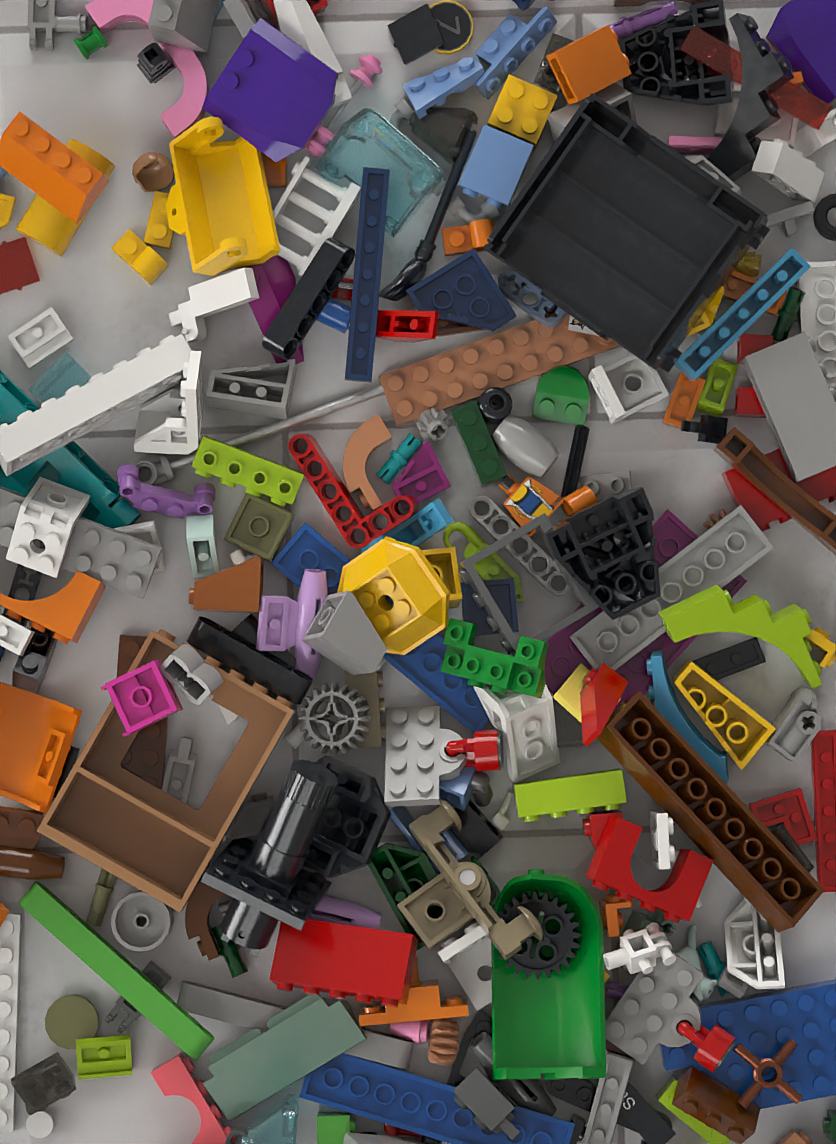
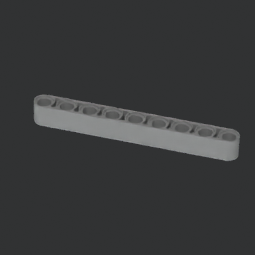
[177,981,414,1069]

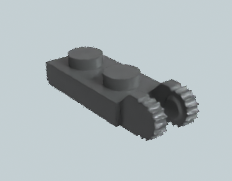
[104,960,172,1034]

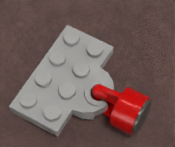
[384,705,504,807]
[605,950,736,1072]

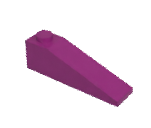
[237,255,304,365]

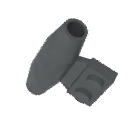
[470,1032,556,1116]

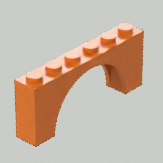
[0,570,106,644]

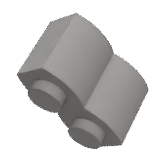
[159,644,224,705]

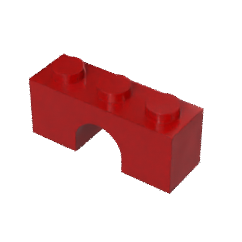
[734,334,777,418]

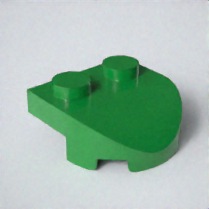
[532,365,589,426]

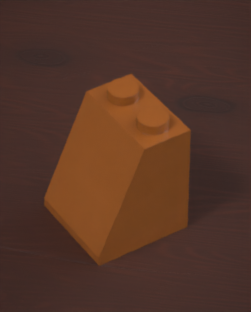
[189,557,264,614]

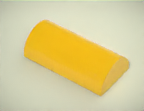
[15,138,115,257]

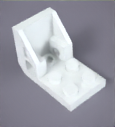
[134,351,204,455]
[473,684,561,783]
[649,809,707,869]

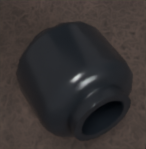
[477,387,513,423]

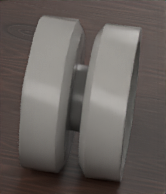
[111,890,174,952]

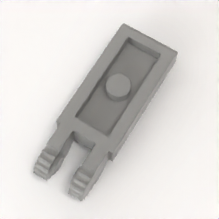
[28,0,56,51]

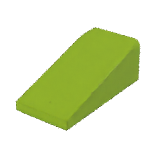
[695,358,739,417]

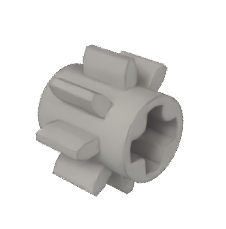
[416,407,451,442]

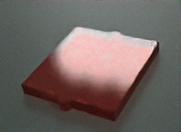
[0,237,40,295]

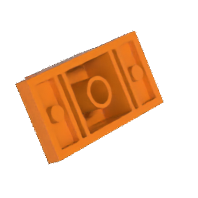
[359,957,469,1026]

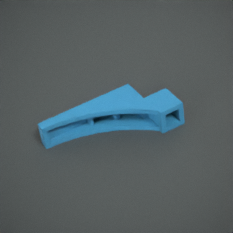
[647,650,729,784]

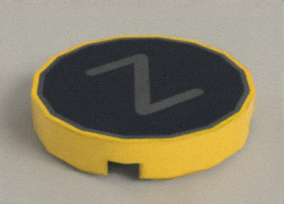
[430,1,473,55]

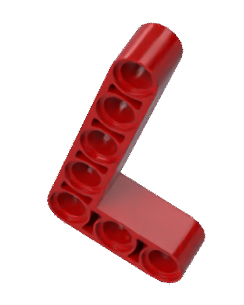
[288,434,418,549]

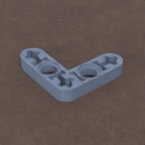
[498,270,568,328]

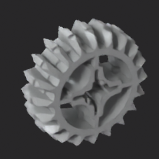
[298,682,371,755]

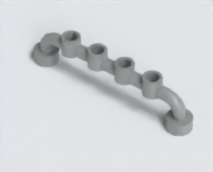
[389,98,501,223]

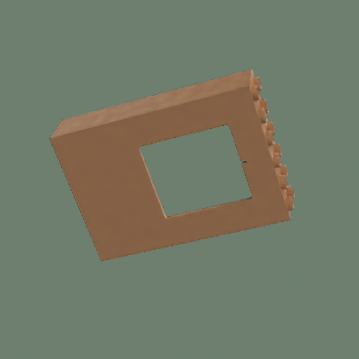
[37,629,295,912]

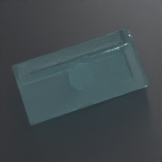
[28,352,91,403]

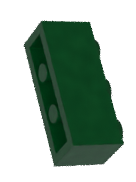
[451,401,507,488]

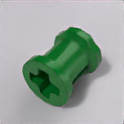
[73,26,109,60]

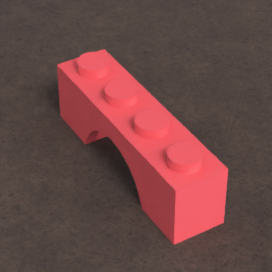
[151,1052,237,1144]

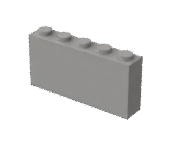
[742,332,836,483]

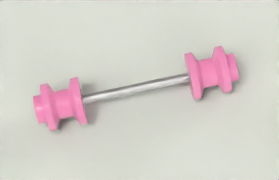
[305,54,383,158]

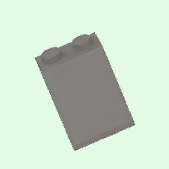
[148,0,219,53]
[302,591,387,676]

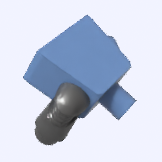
[440,767,493,811]

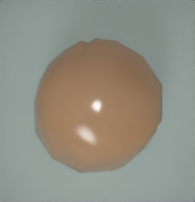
[132,152,175,192]

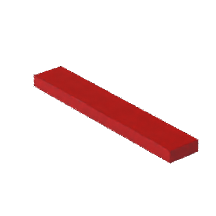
[810,730,836,892]

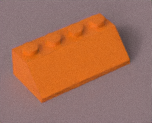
[0,111,110,224]

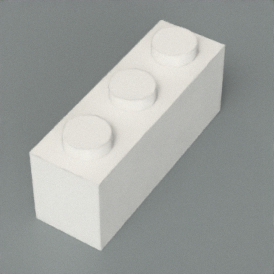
[751,139,825,203]

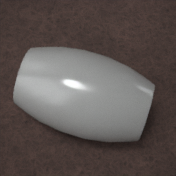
[491,415,560,478]

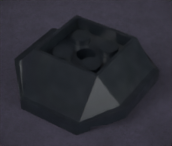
[303,756,391,878]

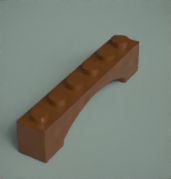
[713,427,836,556]

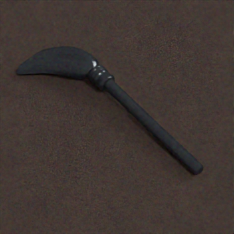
[378,129,477,302]

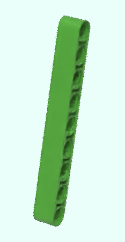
[18,881,215,1060]

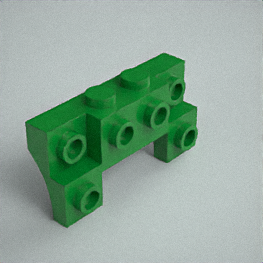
[440,618,549,699]

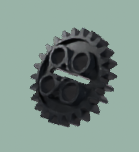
[494,890,582,980]

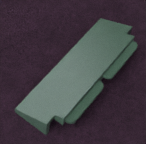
[203,995,368,1121]

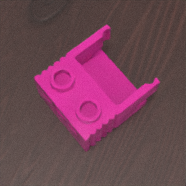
[101,660,183,737]

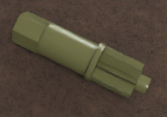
[86,868,116,927]

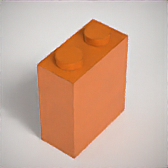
[546,25,632,105]

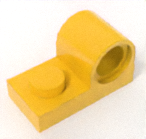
[111,229,169,286]

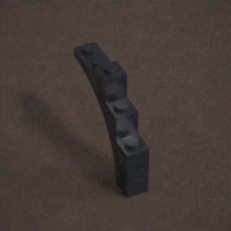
[706,13,794,182]

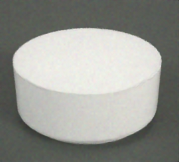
[26,1110,54,1138]

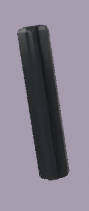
[560,425,590,498]

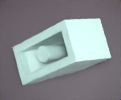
[186,514,220,578]

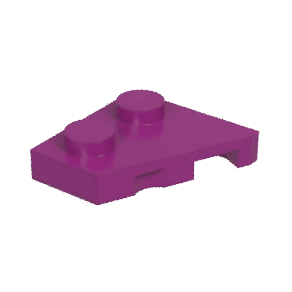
[392,441,451,511]

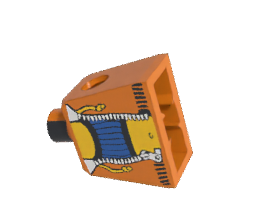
[498,474,562,537]

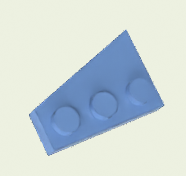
[402,55,485,119]

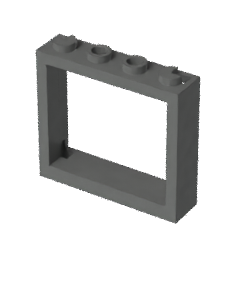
[459,513,599,657]

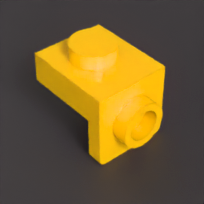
[805,627,836,669]

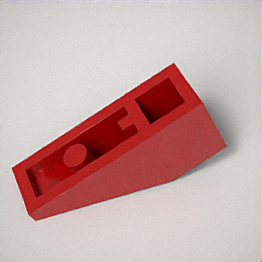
[376,310,439,343]
[580,663,629,746]

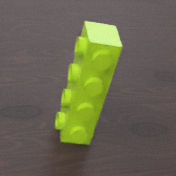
[191,435,304,507]

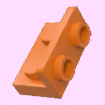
[599,893,633,937]

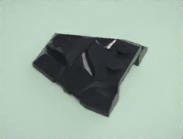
[620,0,734,106]
[544,487,661,620]

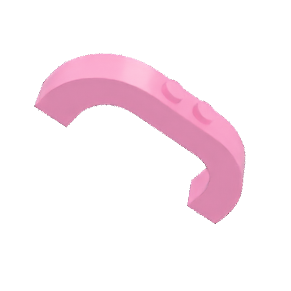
[85,0,209,139]

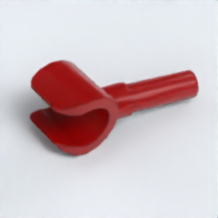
[384,1123,421,1138]

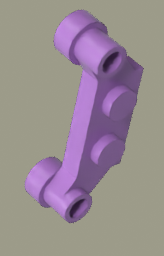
[117,464,215,519]

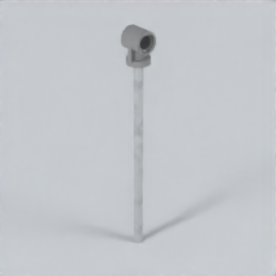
[134,384,385,486]

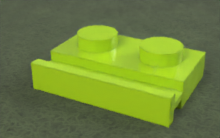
[75,1034,132,1080]

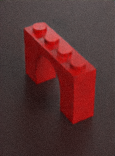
[585,816,714,924]

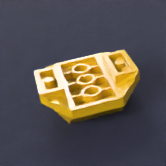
[337,536,450,655]

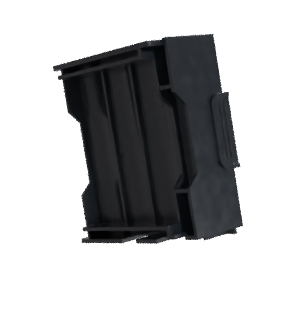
[484,93,770,373]

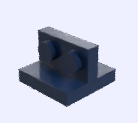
[460,578,519,636]

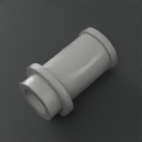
[54,13,89,35]

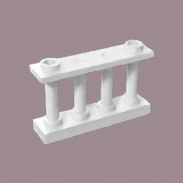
[273,156,361,278]

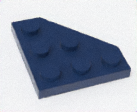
[406,248,517,331]

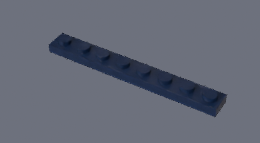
[345,167,390,383]

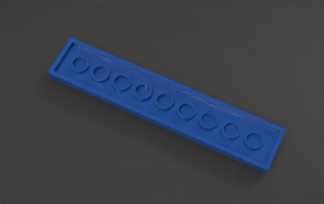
[271,522,490,734]
[299,1053,575,1144]

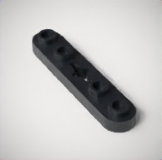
[546,1078,673,1133]

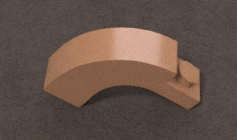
[343,414,392,512]

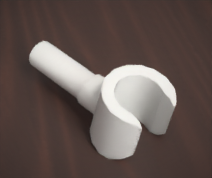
[229,549,260,566]
[491,792,514,831]

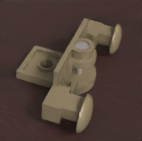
[397,799,543,960]

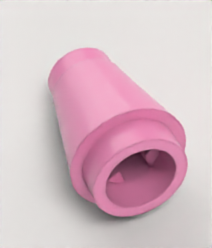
[390,1020,430,1044]

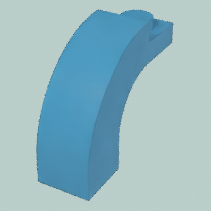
[361,498,454,553]

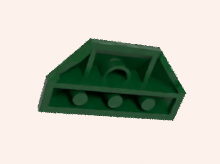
[368,842,443,950]

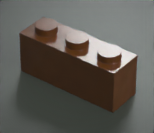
[672,1067,761,1144]

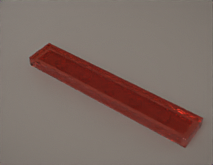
[680,26,832,131]

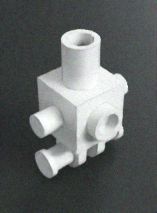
[603,923,676,974]

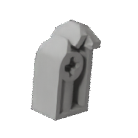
[765,686,822,763]

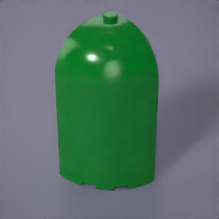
[491,869,606,1080]

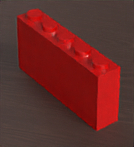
[722,448,836,532]
[269,919,418,1008]

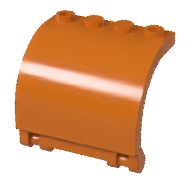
[0,682,82,813]

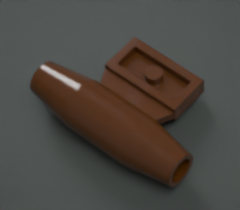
[0,806,65,880]

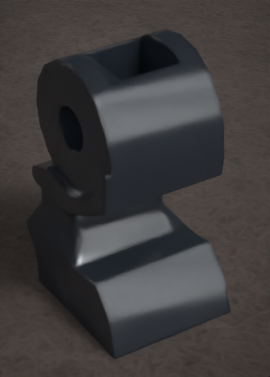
[137,42,176,84]

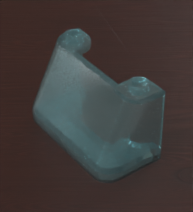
[314,108,444,238]

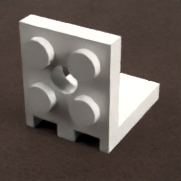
[587,354,669,425]
[6,477,90,578]
[438,922,492,1011]

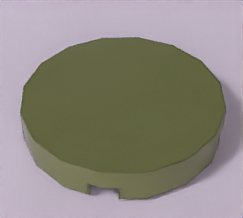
[45,994,99,1049]

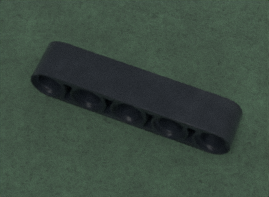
[262,237,355,360]
[187,616,313,705]

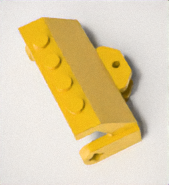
[165,117,281,277]

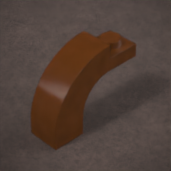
[185,881,227,961]

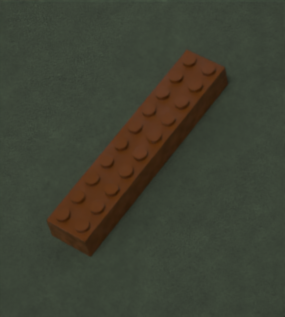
[597,691,825,933]

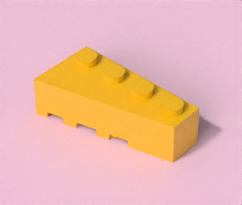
[672,658,776,771]

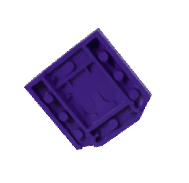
[766,0,836,110]
[202,18,339,163]

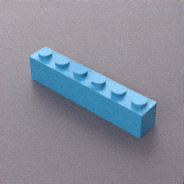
[675,248,811,382]

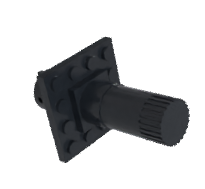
[201,760,339,957]

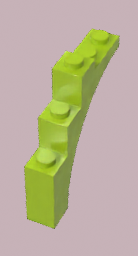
[658,585,822,689]

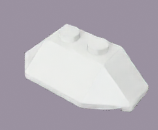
[724,897,785,989]

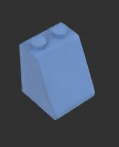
[459,124,534,209]

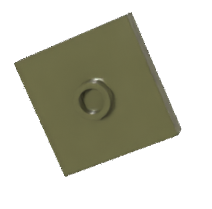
[224,493,296,562]

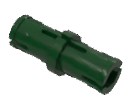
[771,287,806,342]
[211,924,248,978]

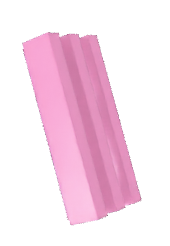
[666,136,722,155]

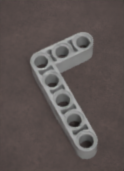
[469,496,571,596]

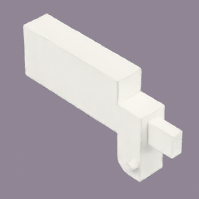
[169,267,259,343]

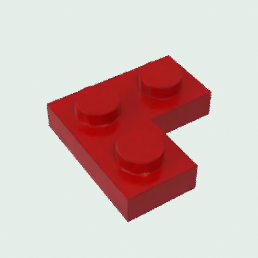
[749,788,817,848]

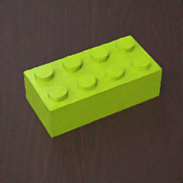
[512,768,627,822]

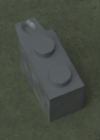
[453,1067,520,1140]

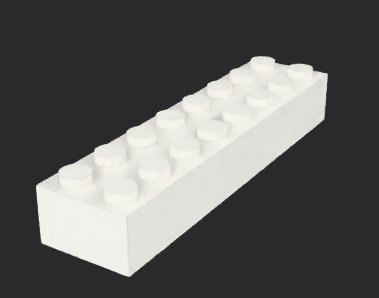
[0,334,192,476]

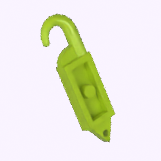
[443,522,525,603]

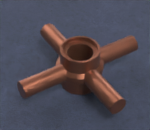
[733,1038,803,1108]

